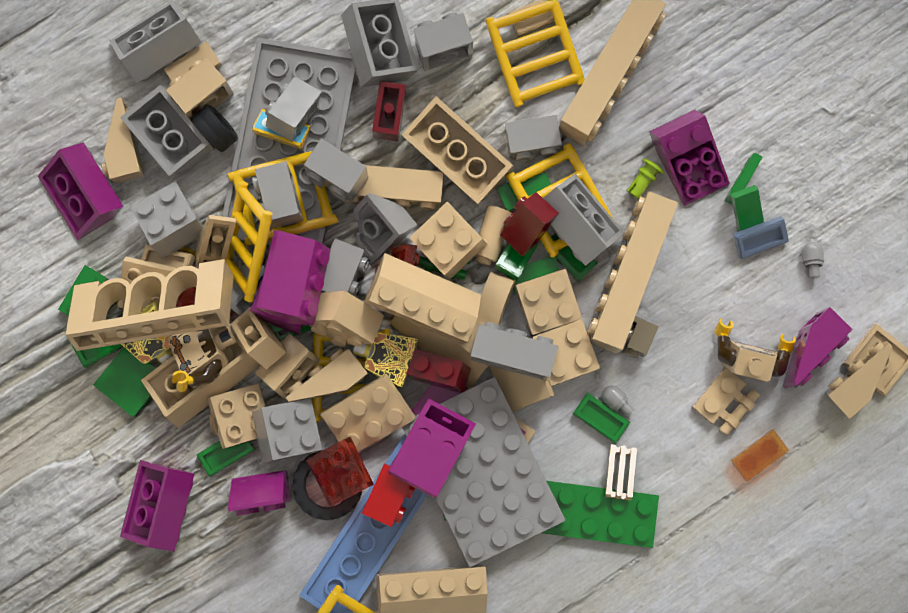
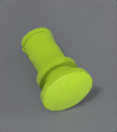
[626,158,664,199]

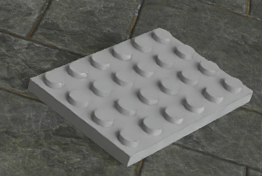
[402,377,566,567]

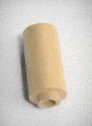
[474,206,512,266]

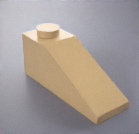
[102,97,145,184]
[195,215,236,268]

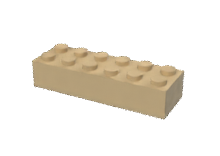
[559,0,667,147]
[587,191,678,354]

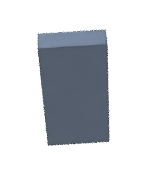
[733,216,789,259]

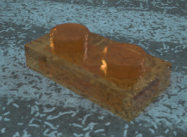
[730,429,790,482]

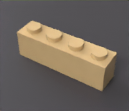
[344,165,444,210]

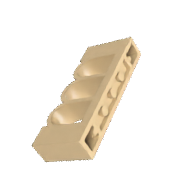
[66,259,233,351]

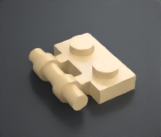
[692,367,760,436]

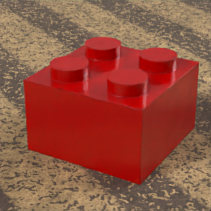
[361,463,416,527]

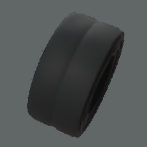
[192,104,238,152]

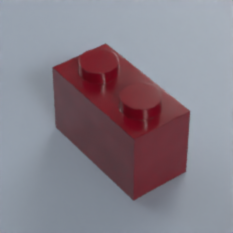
[372,81,406,142]
[500,192,559,256]
[406,349,471,393]

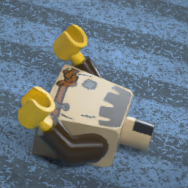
[714,318,796,382]
[157,328,236,392]

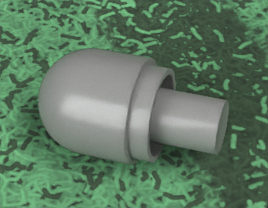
[802,242,824,278]
[602,385,635,417]

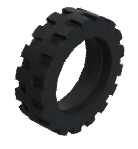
[292,450,363,520]

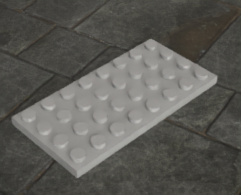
[222,37,356,247]

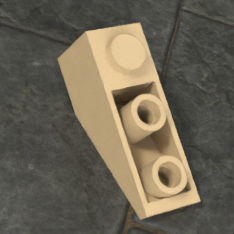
[826,340,893,419]
[285,349,369,402]

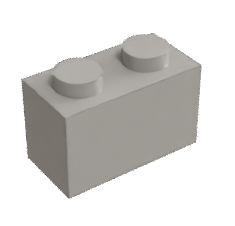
[265,77,322,142]
[505,115,562,161]

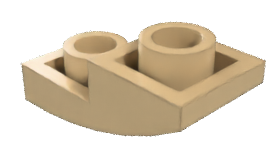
[475,272,515,326]

